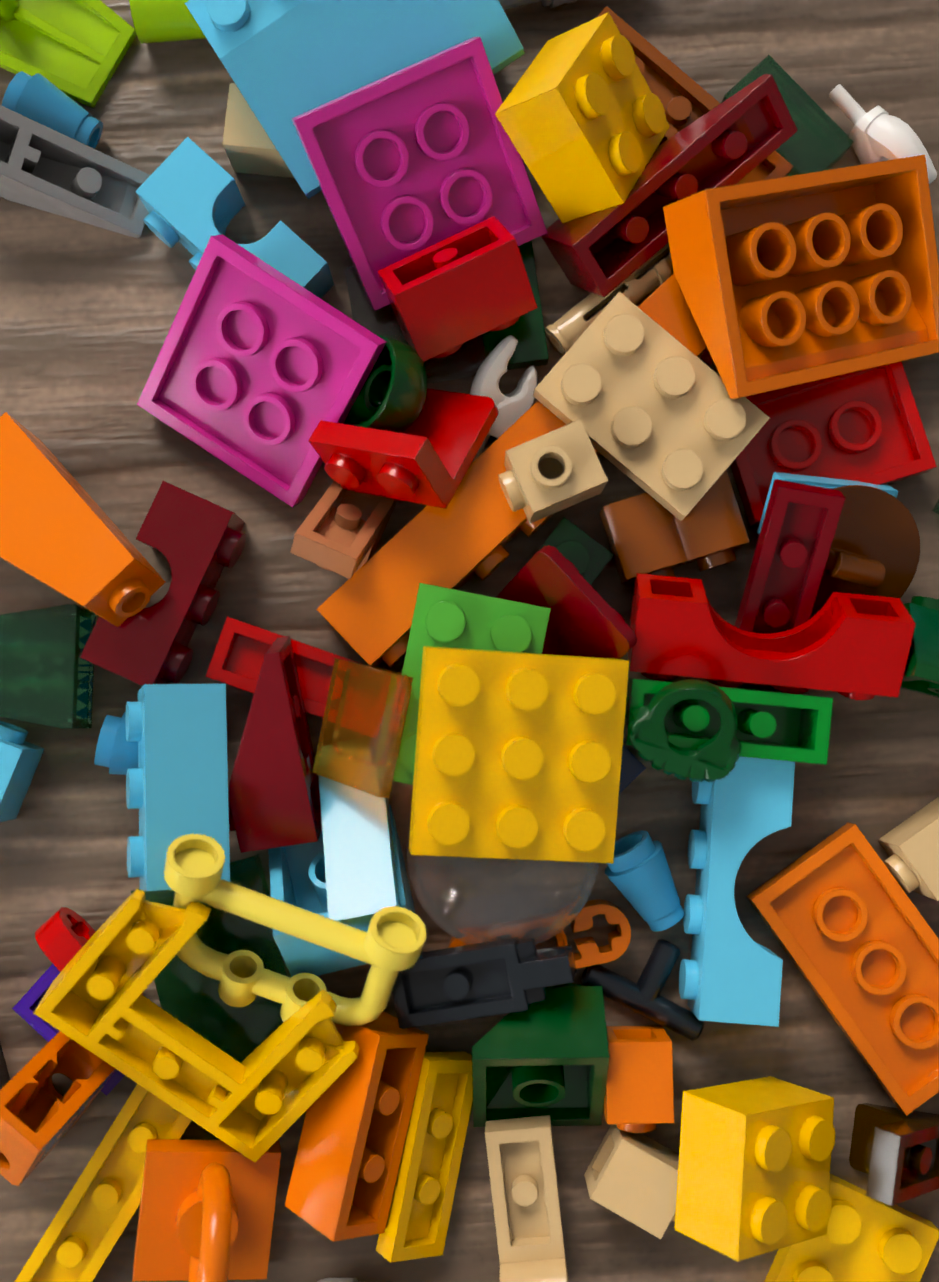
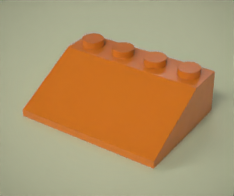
[663,155,939,399]

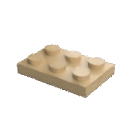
[533,292,770,521]

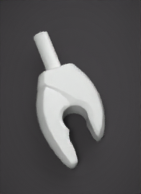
[828,84,937,184]
[470,335,538,462]

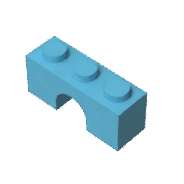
[135,137,334,298]

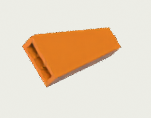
[0,412,166,627]

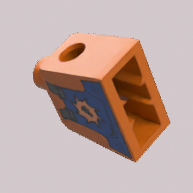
[0,1031,116,1186]

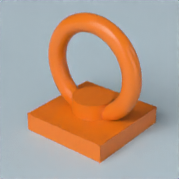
[132,1139,281,1282]

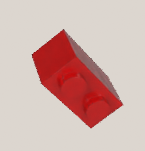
[377,216,538,362]

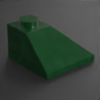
[472,983,610,1127]

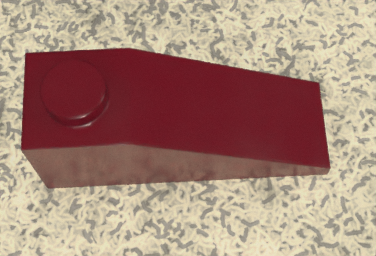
[228,636,322,853]

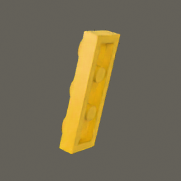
[376,1051,473,1263]

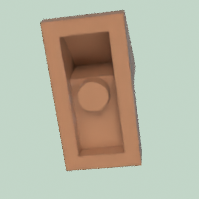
[290,481,397,579]

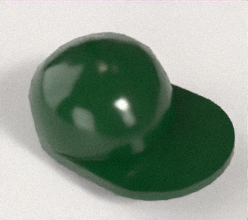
[343,334,428,433]

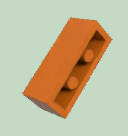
[285,1011,429,1242]

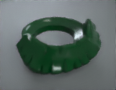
[629,679,742,782]

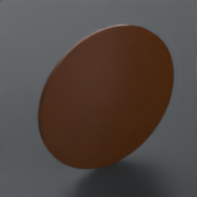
[810,485,920,618]

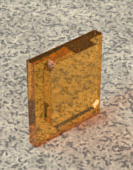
[313,658,413,798]

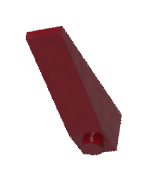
[541,74,798,298]

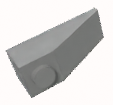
[0,105,150,239]

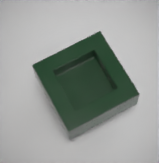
[537,517,614,585]

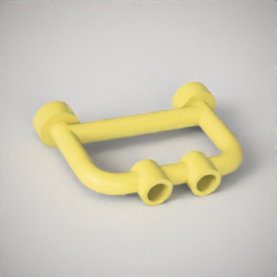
[164,834,426,1026]

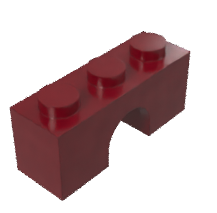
[80,481,246,686]

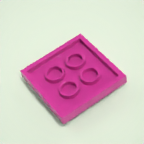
[292,37,547,311]
[137,234,386,508]

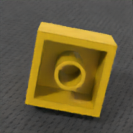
[495,12,670,223]
[674,1076,835,1261]

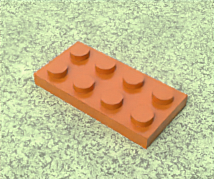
[746,822,939,1116]

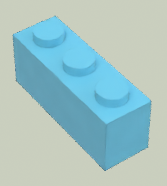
[125,684,230,892]

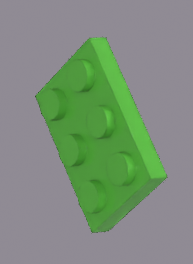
[381,583,551,785]

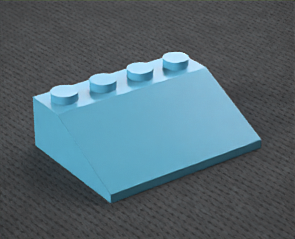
[185,0,524,199]

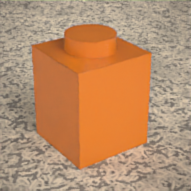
[603,1025,674,1133]

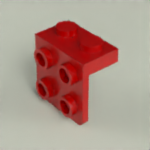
[308,389,499,509]

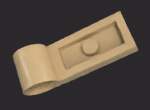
[485,1115,569,1282]

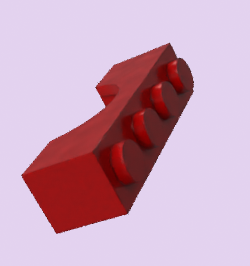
[628,573,916,700]

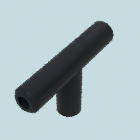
[581,939,704,1041]

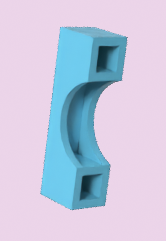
[679,756,795,1027]

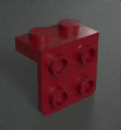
[495,545,637,659]

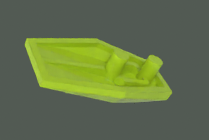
[0,0,137,108]

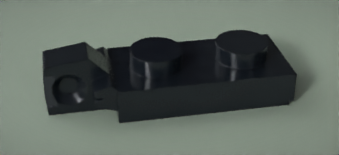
[392,937,577,1029]

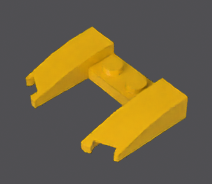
[34,889,359,1163]

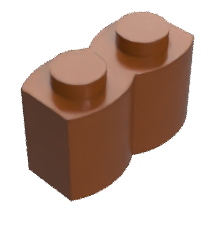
[600,470,749,584]

